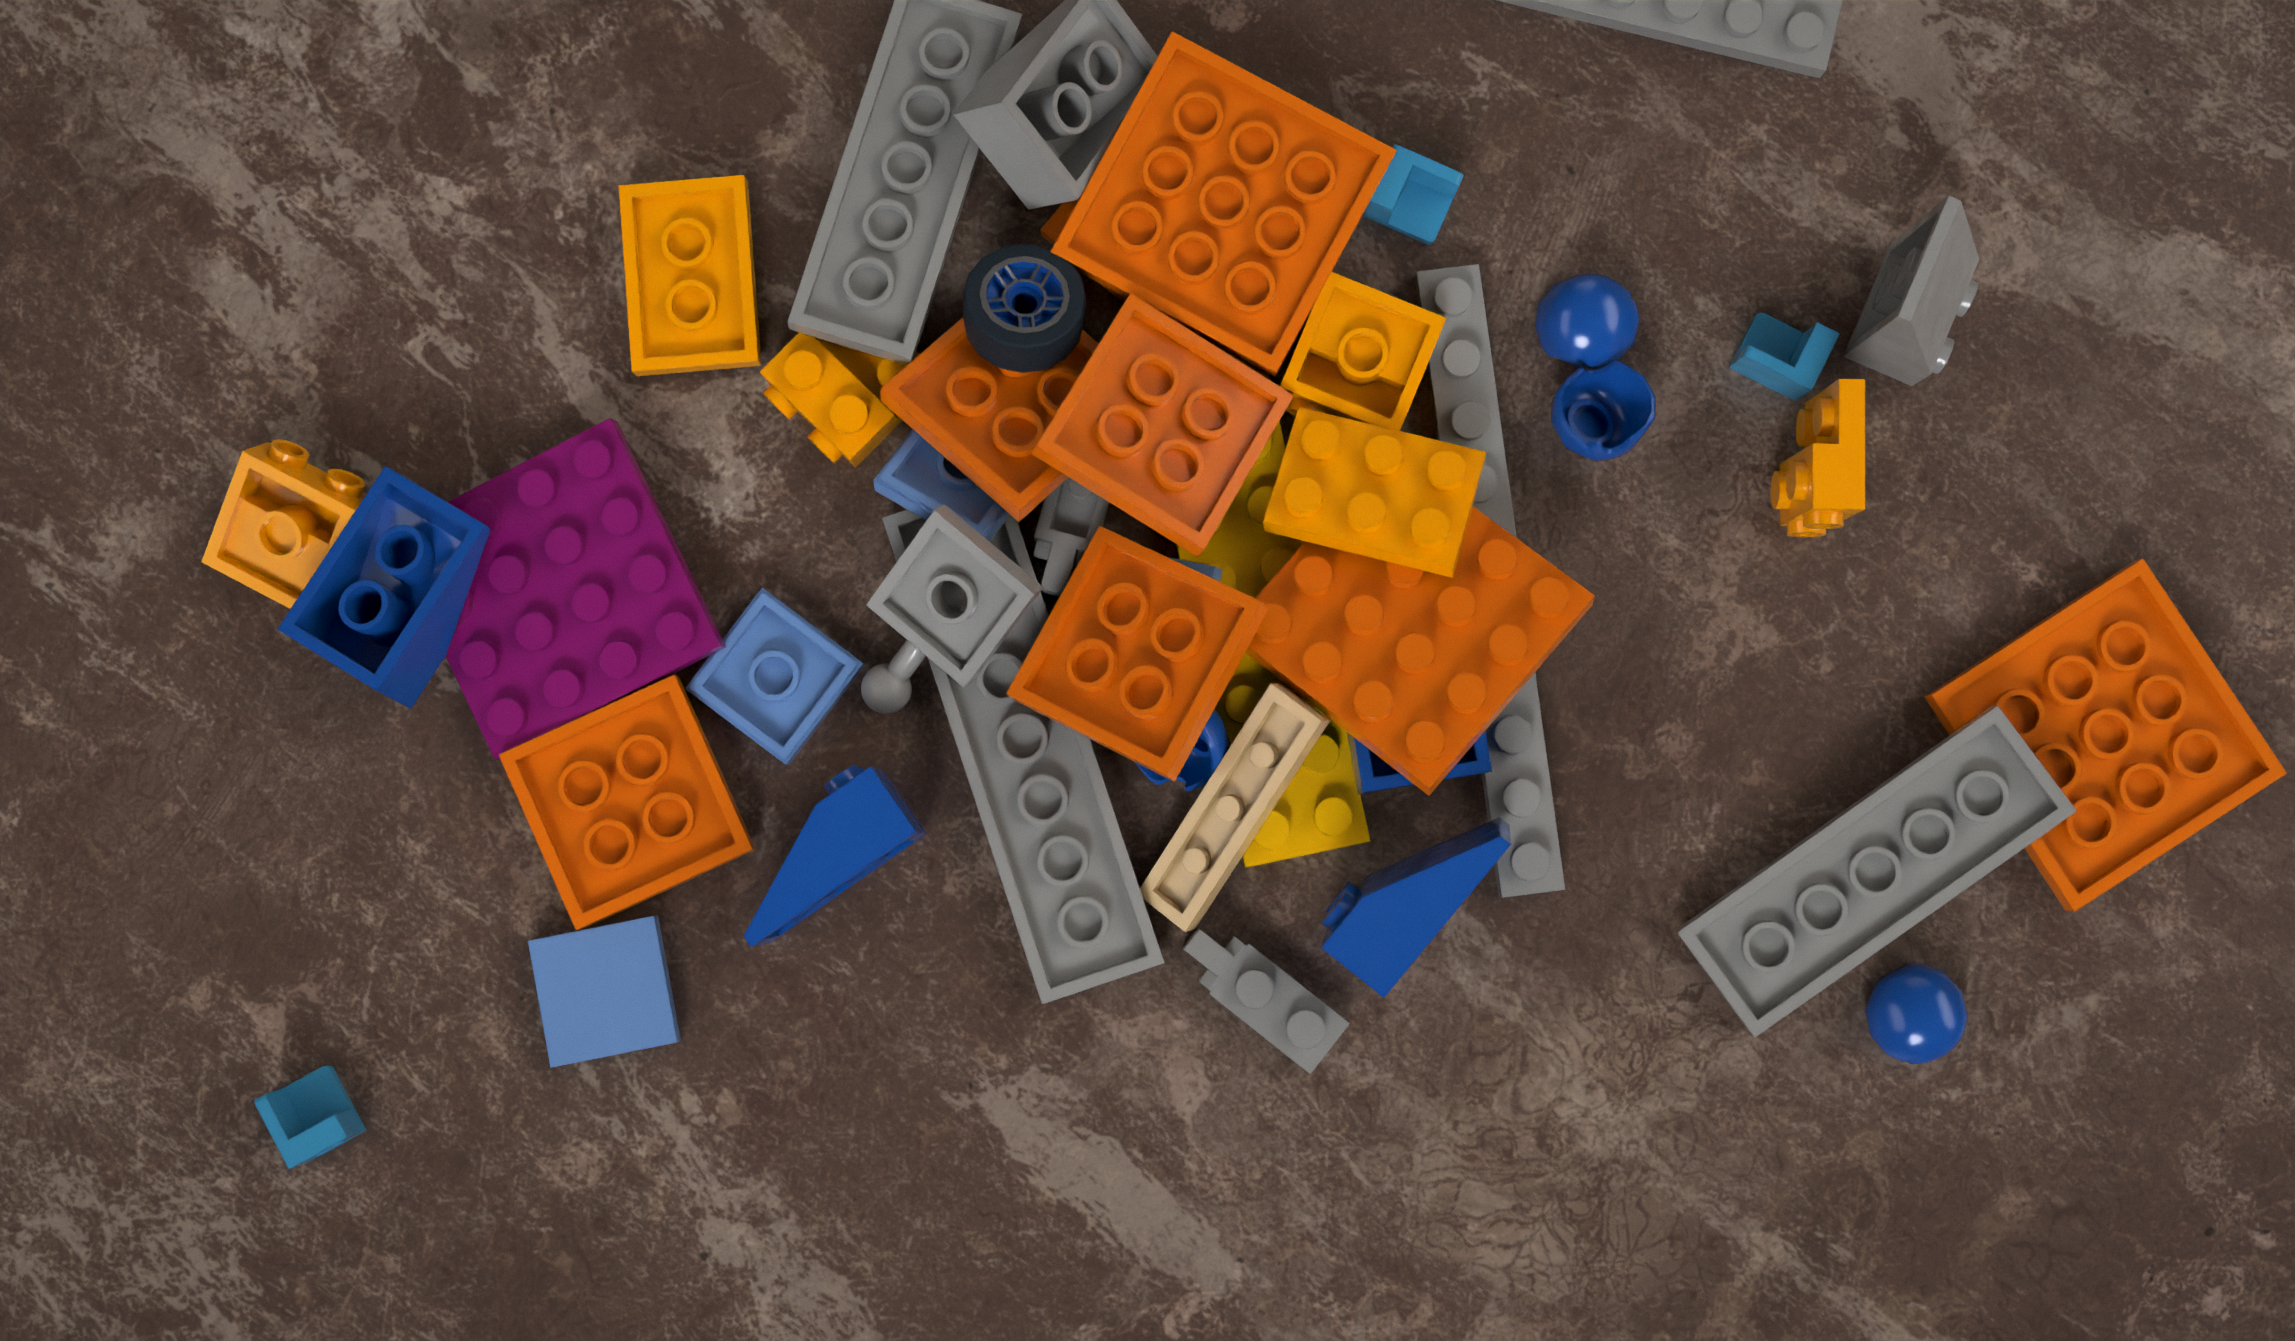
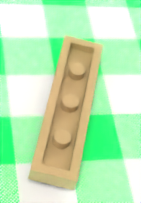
[1140,683,1330,932]

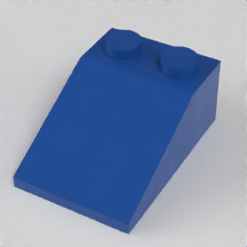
[277,466,491,709]
[744,764,927,947]
[1321,817,1511,998]

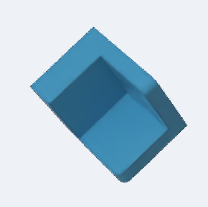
[1364,144,1464,245]
[1729,313,1840,401]
[254,1065,367,1169]

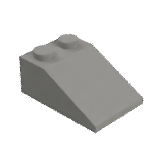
[953,0,1158,210]
[1843,195,1979,386]

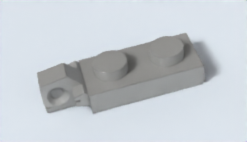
[1033,477,1110,598]
[1183,928,1350,1074]

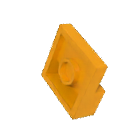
[1280,272,1447,431]
[760,333,920,468]
[1770,379,1865,537]
[201,439,366,609]

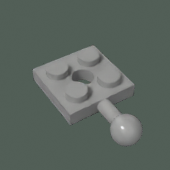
[861,504,1044,714]

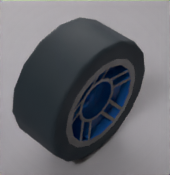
[963,244,1086,373]

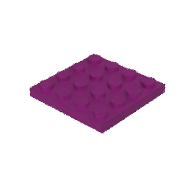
[446,418,726,760]

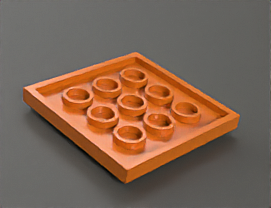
[1050,31,1397,377]
[1245,506,1595,796]
[1924,559,2287,912]

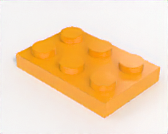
[618,175,762,376]
[1263,407,1486,578]

